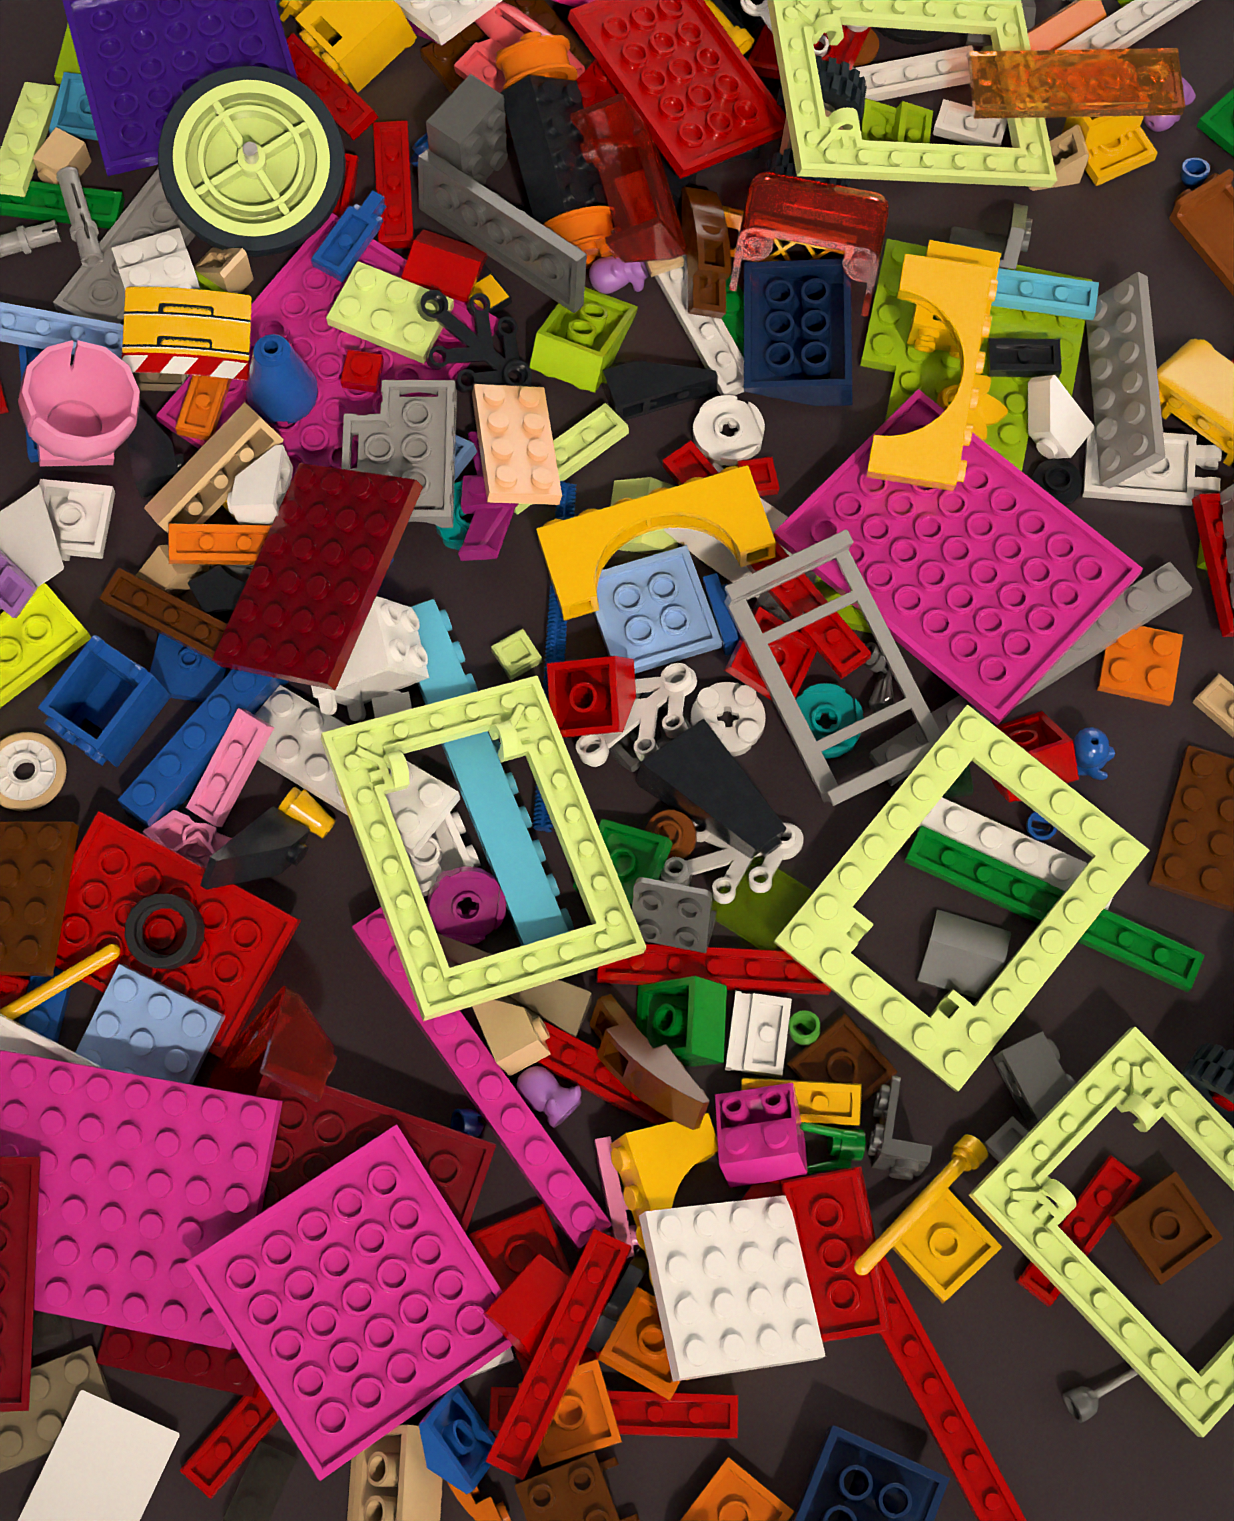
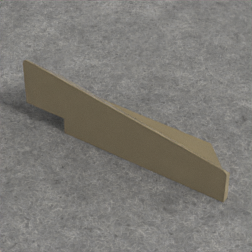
[437,933,592,1038]

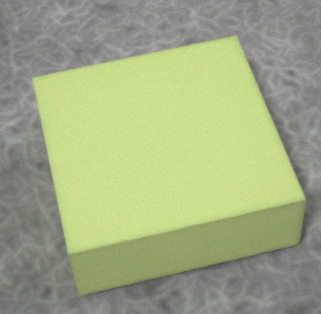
[491,629,542,680]

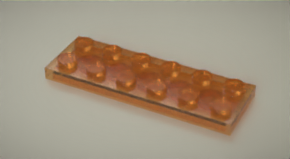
[968,48,1185,119]

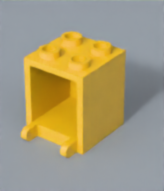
[295,0,417,93]
[907,240,1001,359]

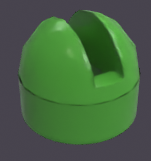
[789,1011,820,1045]

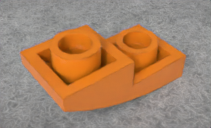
[447,1482,512,1521]

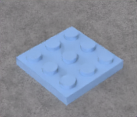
[593,545,722,674]
[75,964,226,1084]

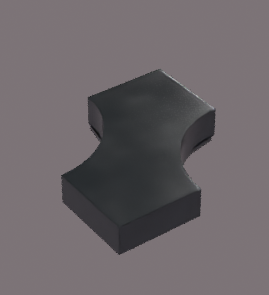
[188,564,246,616]
[587,1247,649,1353]

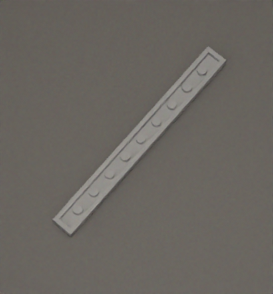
[869,562,1193,786]

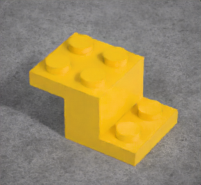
[1052,50,1158,186]

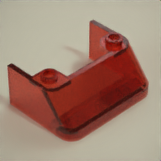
[569,93,688,263]
[729,172,889,317]
[208,986,337,1102]

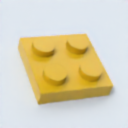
[892,1189,1002,1304]

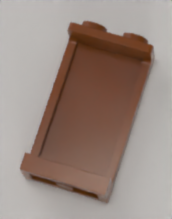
[1169,169,1234,296]

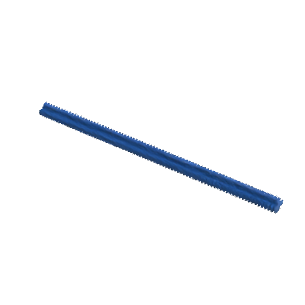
[533,481,577,832]

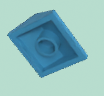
[49,72,98,140]

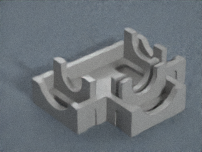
[341,380,457,528]

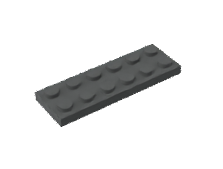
[418,149,587,313]

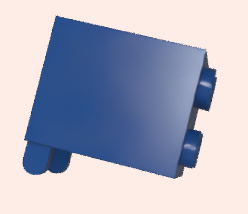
[38,635,171,768]

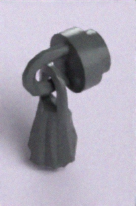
[865,642,894,713]

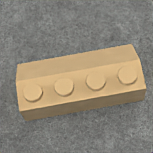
[347,1425,442,1521]

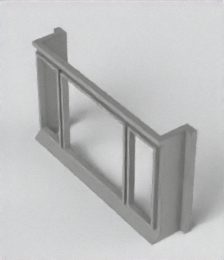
[724,529,942,806]

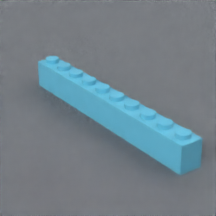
[411,599,574,946]

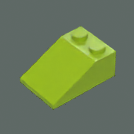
[529,287,638,393]

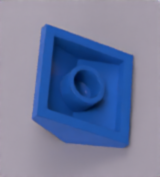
[419,1384,496,1494]

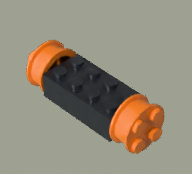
[495,31,623,269]

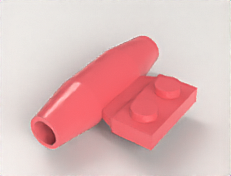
[454,1,585,93]

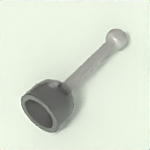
[1062,1368,1138,1424]

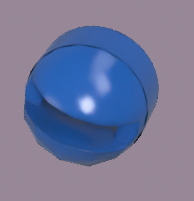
[1180,158,1210,189]
[1026,812,1057,841]
[451,1108,484,1137]

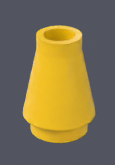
[278,787,336,839]

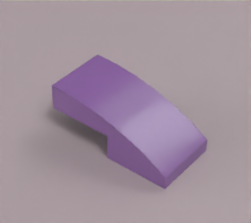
[0,551,37,618]

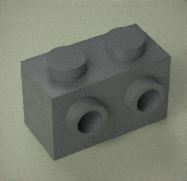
[992,1031,1076,1129]

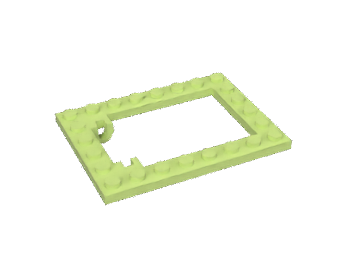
[767,0,1057,187]
[321,676,647,1021]
[774,704,1150,1092]
[969,1027,1234,1437]

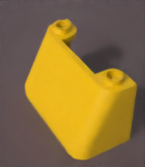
[1157,339,1234,481]

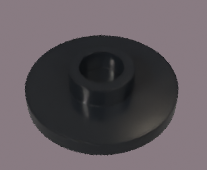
[1032,459,1083,506]

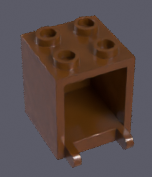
[514,1453,640,1521]

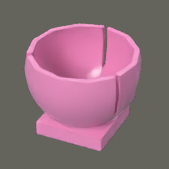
[18,340,140,467]

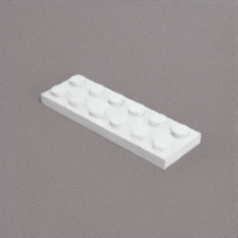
[255,685,460,857]

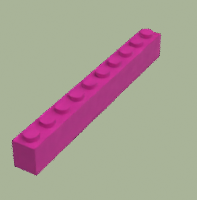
[352,907,612,1255]

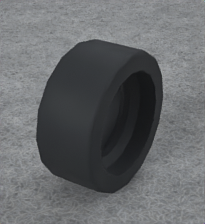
[124,894,205,969]

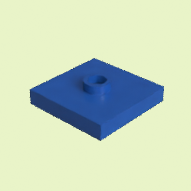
[150,633,229,703]

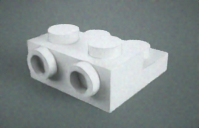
[112,228,200,290]
[39,479,115,561]
[407,811,481,897]

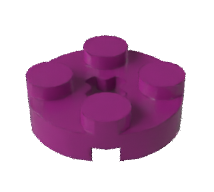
[427,866,506,945]

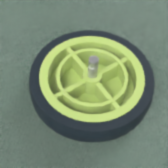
[158,66,346,257]

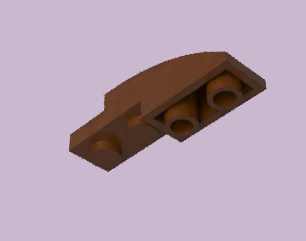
[682,186,731,319]
[589,994,710,1130]

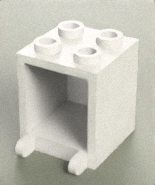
[311,596,429,722]

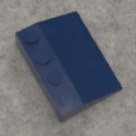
[744,258,853,406]
[791,1425,950,1521]

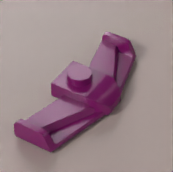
[458,431,519,561]

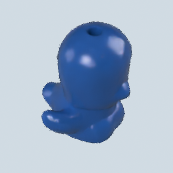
[1073,727,1115,780]

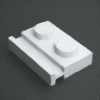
[725,991,792,1078]

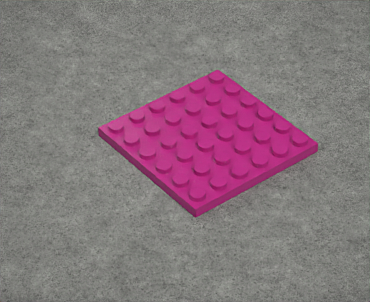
[183,1125,513,1481]

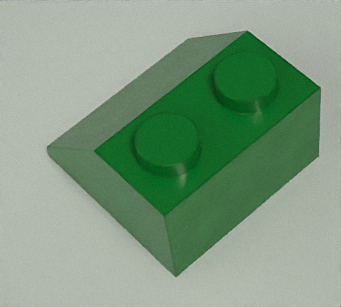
[636,976,727,1067]

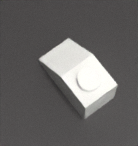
[1028,375,1095,459]
[227,445,293,525]

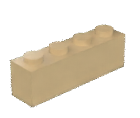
[144,402,284,533]

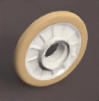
[0,732,67,811]

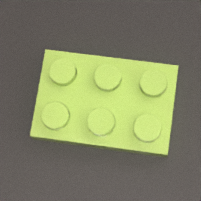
[326,261,454,364]

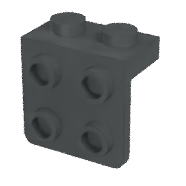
[949,203,1033,270]
[632,877,717,953]
[867,1076,932,1180]

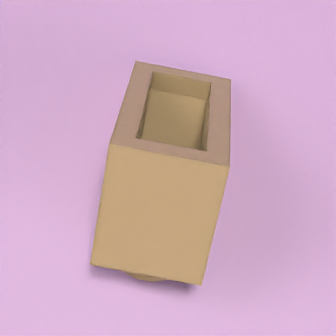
[472,1000,551,1076]

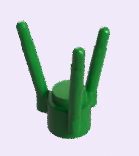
[800,1122,865,1174]

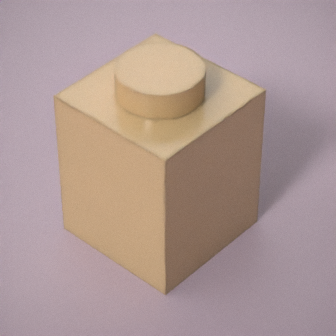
[33,127,92,184]

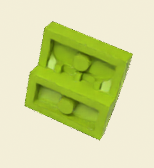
[859,98,933,144]

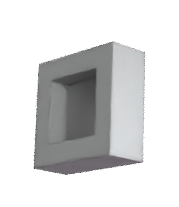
[984,1116,1029,1163]

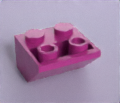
[715,1082,808,1188]

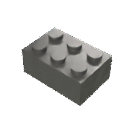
[426,74,508,186]

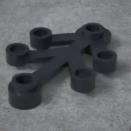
[417,290,532,393]

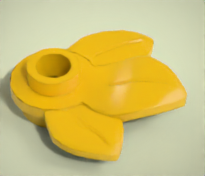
[936,374,1008,441]

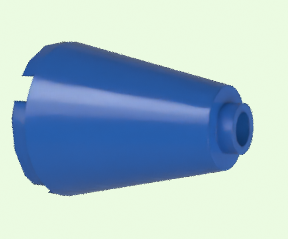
[246,334,318,424]

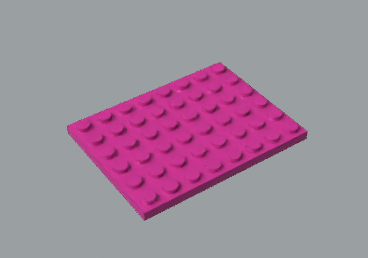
[156,213,500,481]
[773,389,1143,725]
[0,1050,283,1350]

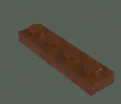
[99,567,227,662]

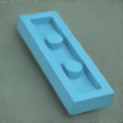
[991,268,1099,320]

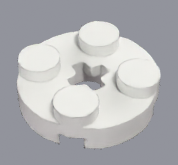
[693,395,765,466]
[690,682,765,757]

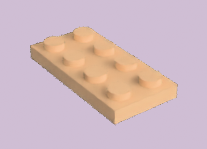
[472,384,562,505]

